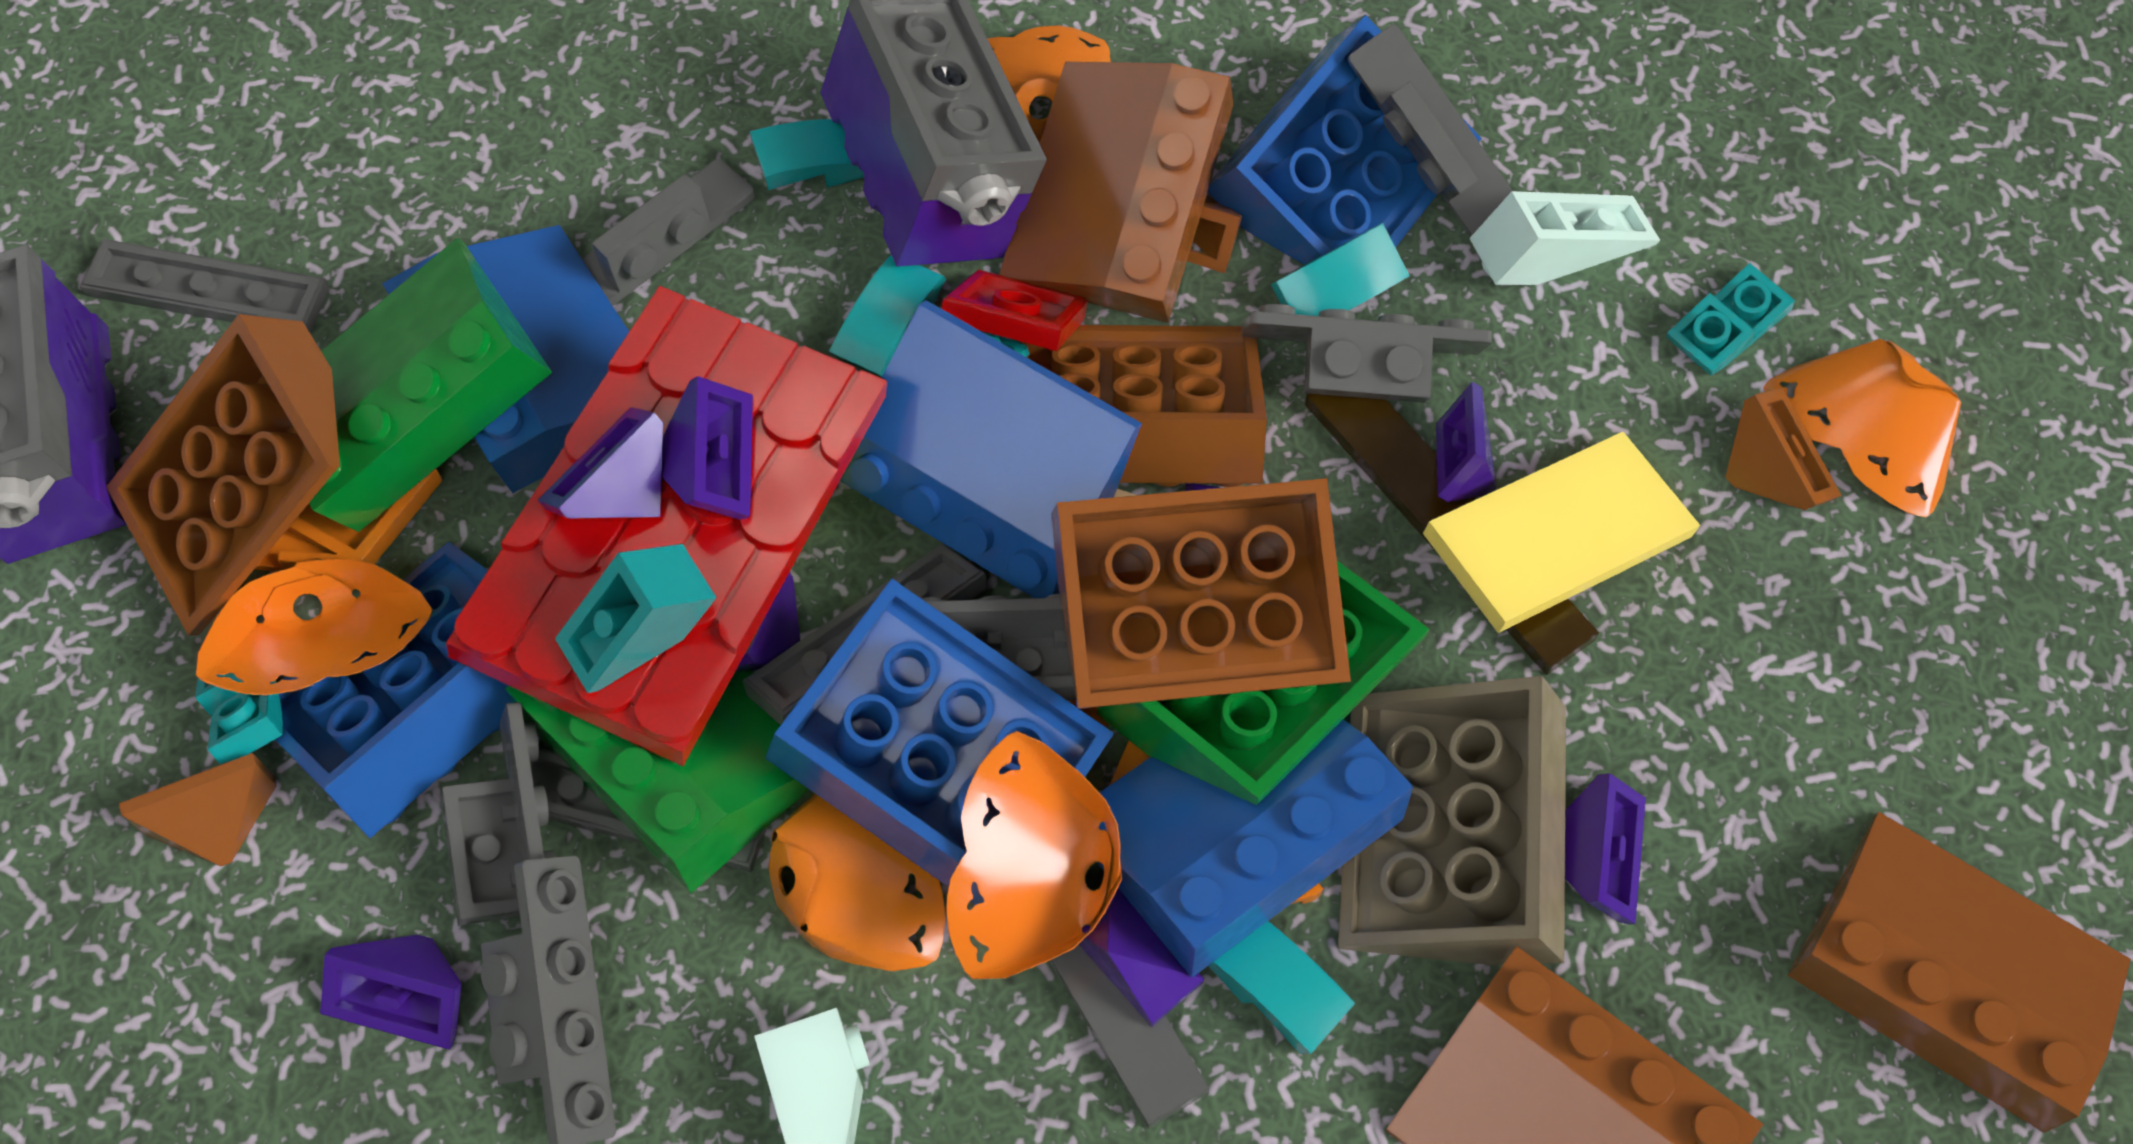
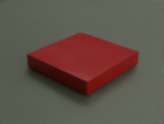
[941,269,1088,351]

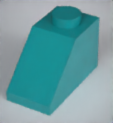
[555,544,717,693]

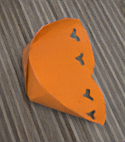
[987,25,1111,144]
[1763,338,1961,518]
[196,558,433,695]
[946,731,1122,979]
[768,793,945,971]

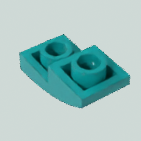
[749,119,864,190]
[1271,223,1410,316]
[829,255,946,378]
[1666,263,1795,376]
[195,673,283,765]
[1209,921,1355,1054]

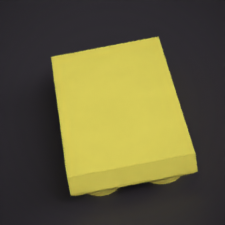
[1423,432,1700,633]

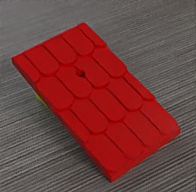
[446,286,887,766]

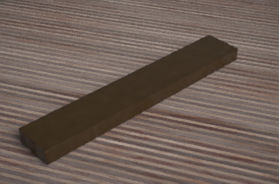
[1305,394,1599,675]

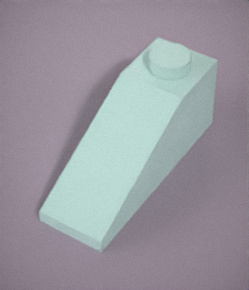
[1469,191,1660,285]
[754,1008,870,1144]

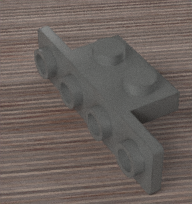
[1348,24,1513,237]
[582,159,755,306]
[1241,304,1492,403]
[921,594,1076,700]
[440,702,556,926]
[481,856,616,1144]

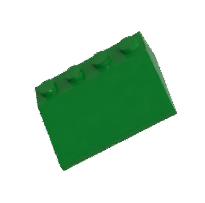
[309,238,552,532]
[1097,561,1429,805]
[505,670,809,893]

